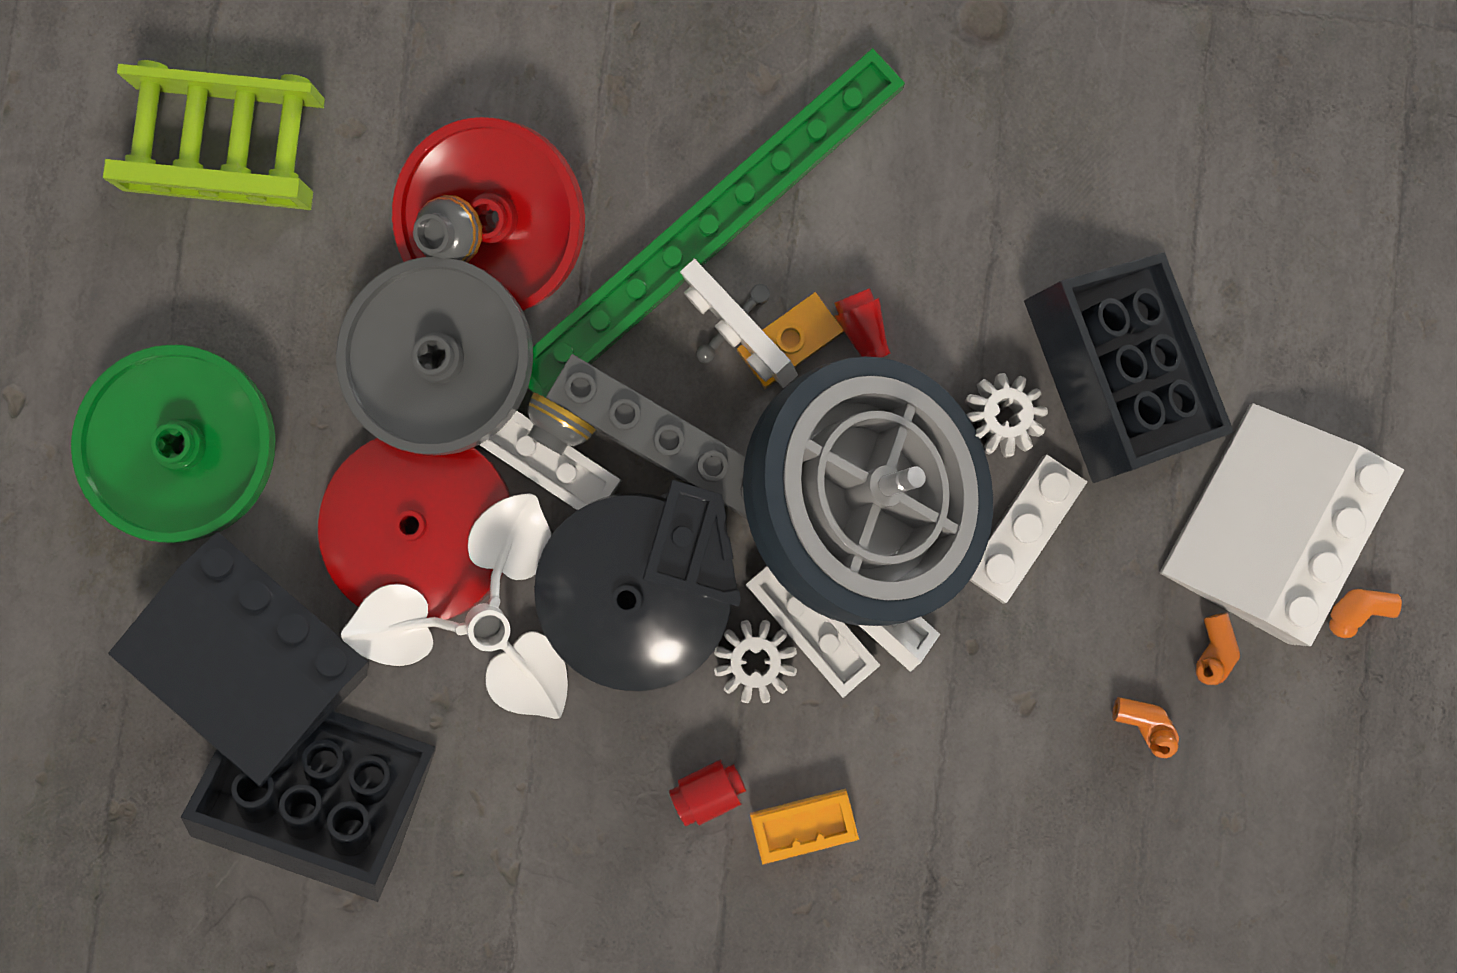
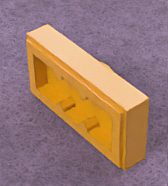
[737,292,844,389]
[750,788,859,865]

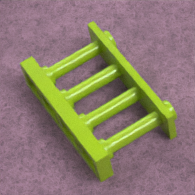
[103,60,325,210]

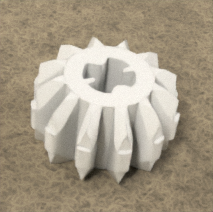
[965,373,1048,458]
[714,620,797,703]

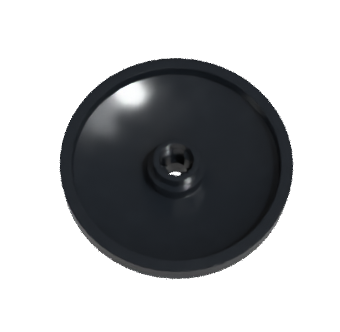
[534,493,732,691]

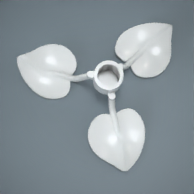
[341,493,568,719]

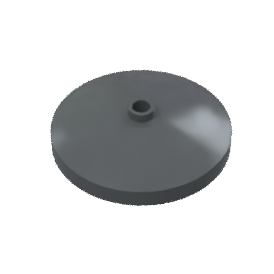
[336,257,533,455]

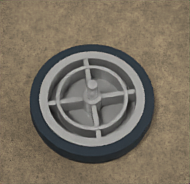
[743,356,993,626]

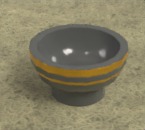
[413,195,482,262]
[527,393,596,456]

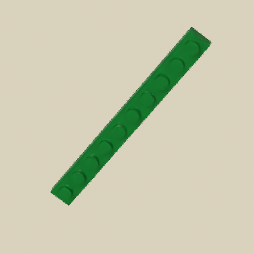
[528,48,905,398]

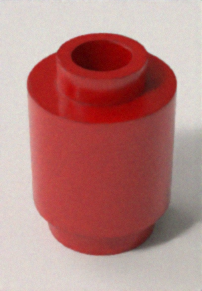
[669,759,747,826]

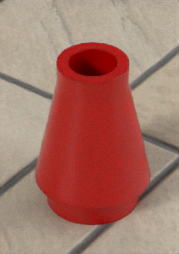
[834,288,890,358]

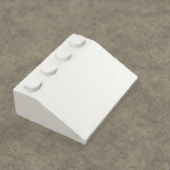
[1159,403,1404,646]

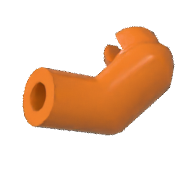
[1329,589,1402,638]
[1195,612,1240,685]
[1112,697,1179,759]

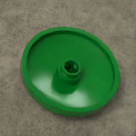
[71,345,276,543]

